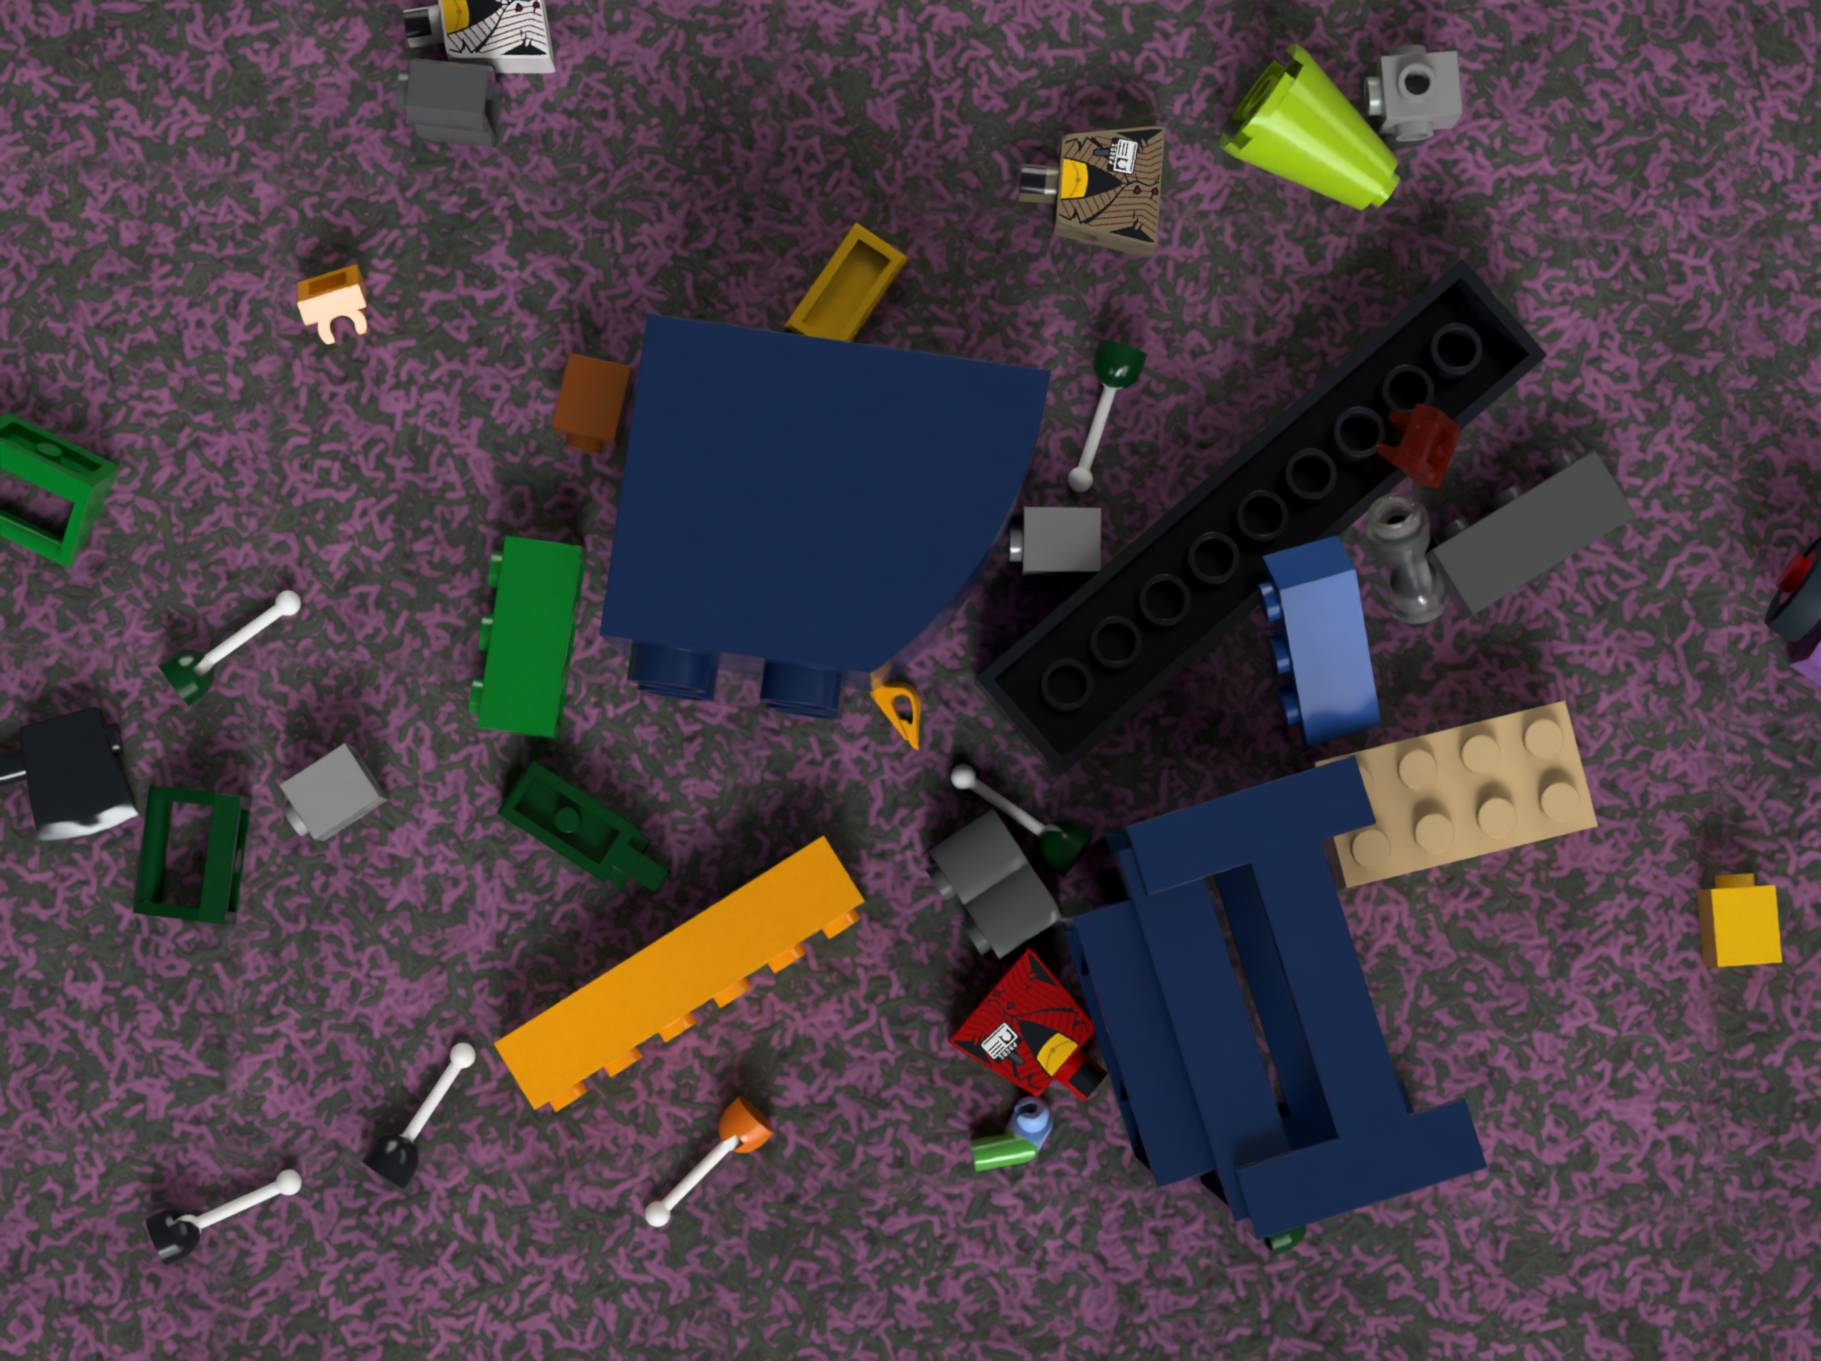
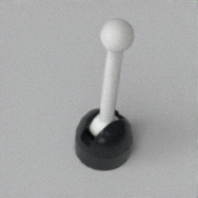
[362,1043,476,1189]
[146,1169,302,1266]

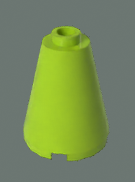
[1219,43,1400,210]

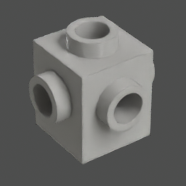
[1364,45,1463,141]

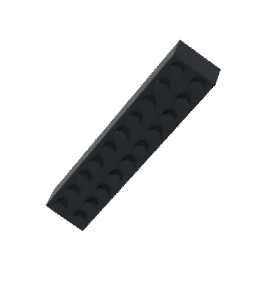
[974,259,1547,779]

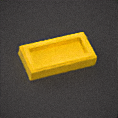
[785,223,908,342]

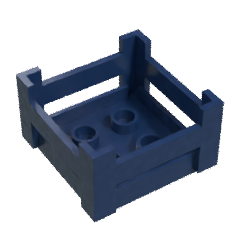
[1059,755,1487,1241]

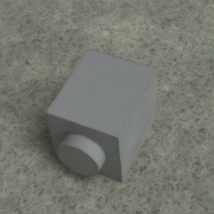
[1009,507,1101,578]
[279,743,388,841]

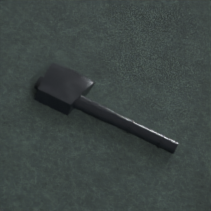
[0,707,139,842]

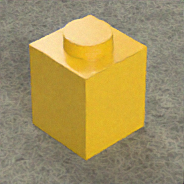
[1697,873,1782,967]

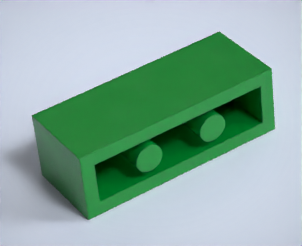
[469,535,587,740]

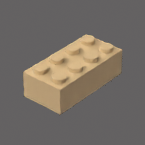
[1306,701,1598,889]

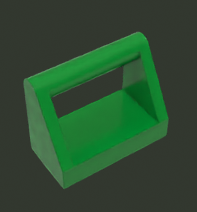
[0,412,120,569]

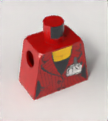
[948,948,1108,1102]

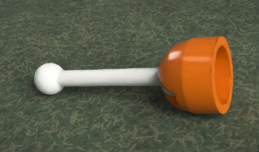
[645,1096,775,1227]

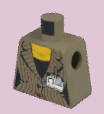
[1018,126,1165,257]

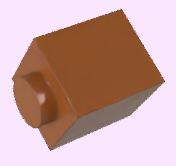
[551,352,636,456]

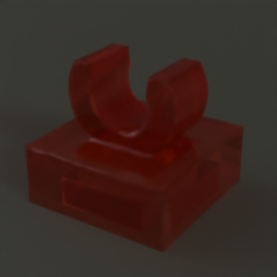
[1376,403,1462,489]

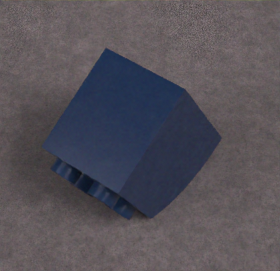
[599,313,1051,720]

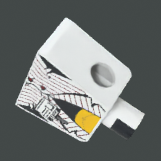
[403,0,556,73]

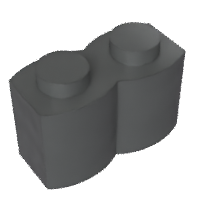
[396,58,503,148]
[925,809,1064,959]

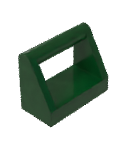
[132,786,252,925]

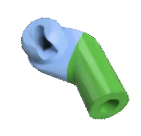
[970,1095,1053,1172]

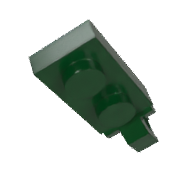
[496,759,671,893]

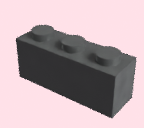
[1423,450,1636,620]

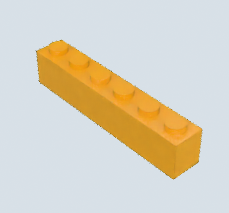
[494,835,866,1112]

